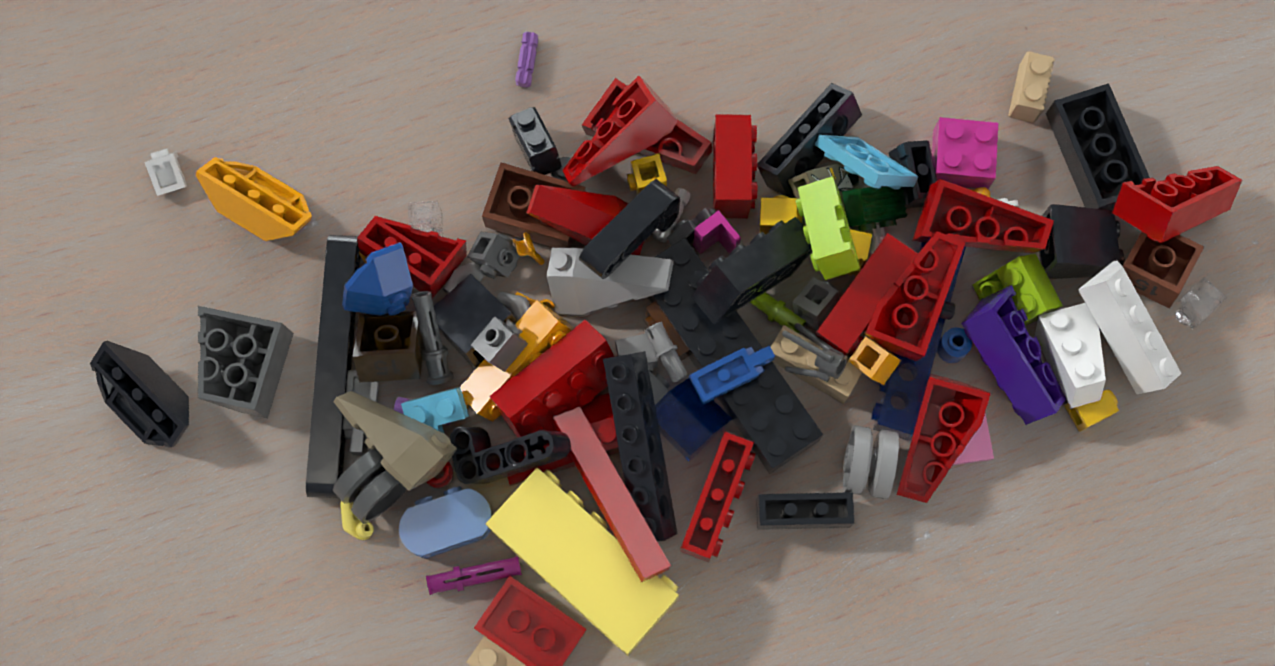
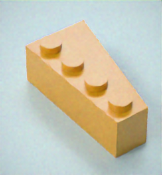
[460,300,574,422]

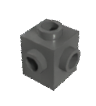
[467,231,520,279]

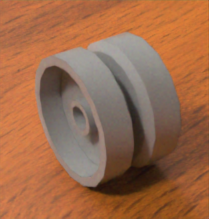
[843,425,899,499]

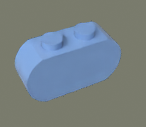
[399,486,493,559]

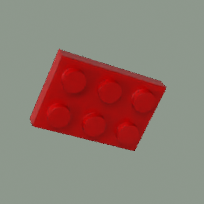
[474,576,587,666]

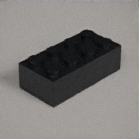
[1046,83,1150,211]
[691,217,812,325]

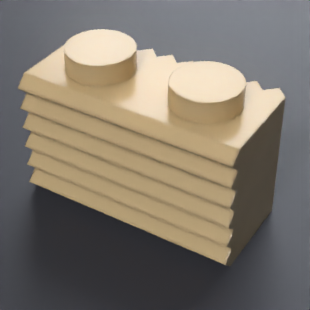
[1008,52,1055,123]

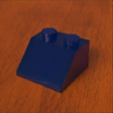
[655,378,732,462]

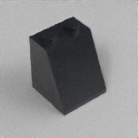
[1039,204,1124,279]
[434,274,518,369]

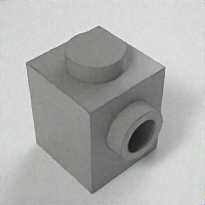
[615,333,658,373]

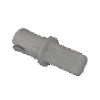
[645,322,687,382]

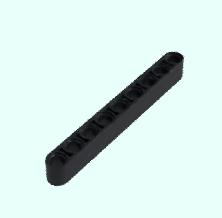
[306,235,361,498]

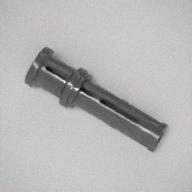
[412,291,454,385]

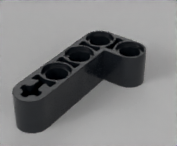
[579,179,681,279]
[449,427,571,484]

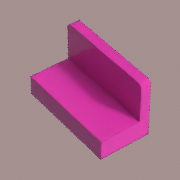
[693,210,741,254]

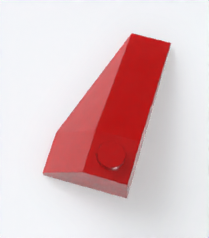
[562,76,679,187]

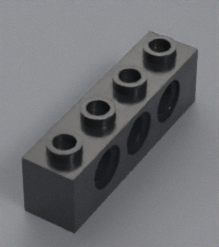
[757,83,862,197]

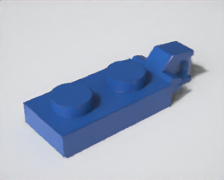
[689,345,775,404]

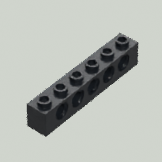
[603,351,678,542]

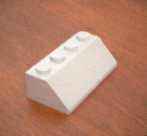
[1078,261,1182,394]

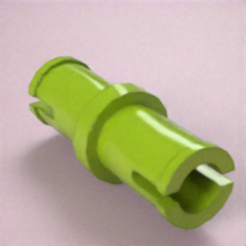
[750,293,806,334]

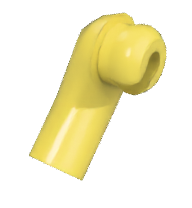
[340,501,374,540]

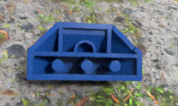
[342,242,413,316]

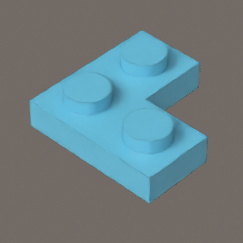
[401,387,469,434]

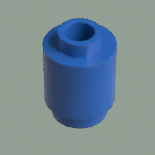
[937,327,972,363]

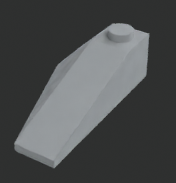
[547,248,674,317]

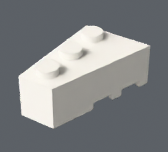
[1035,303,1106,408]

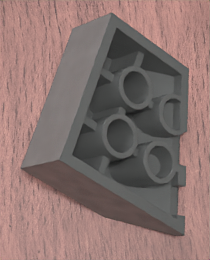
[198,306,294,419]

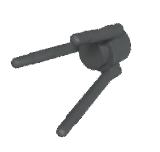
[782,323,847,382]

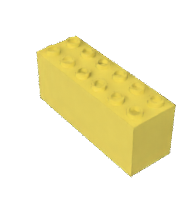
[485,468,679,656]

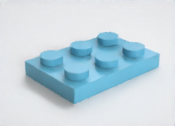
[815,134,918,189]

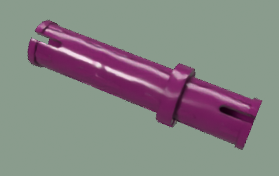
[426,556,522,595]

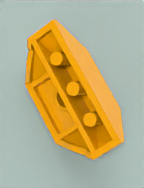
[195,157,312,241]

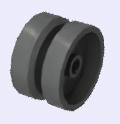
[333,448,407,524]

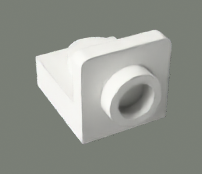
[144,149,187,196]

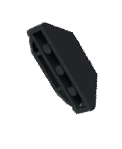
[90,341,189,447]

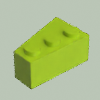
[795,176,861,280]

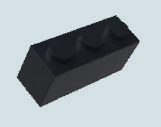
[756,492,855,530]

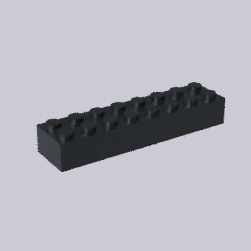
[648,238,823,474]

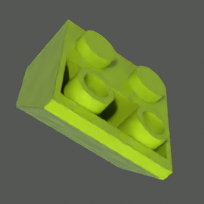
[972,254,1063,326]

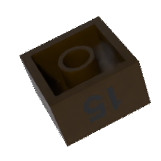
[353,311,424,383]

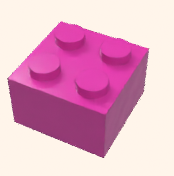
[932,117,999,189]

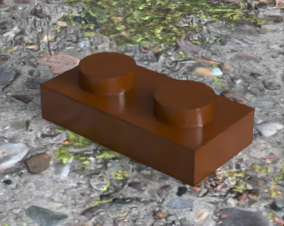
[644,301,689,361]

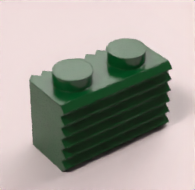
[842,186,908,231]

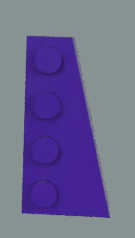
[961,285,1066,425]

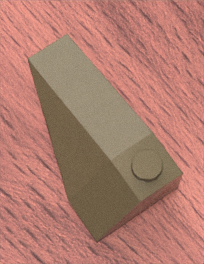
[333,391,457,491]

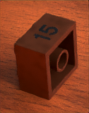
[1122,232,1204,309]

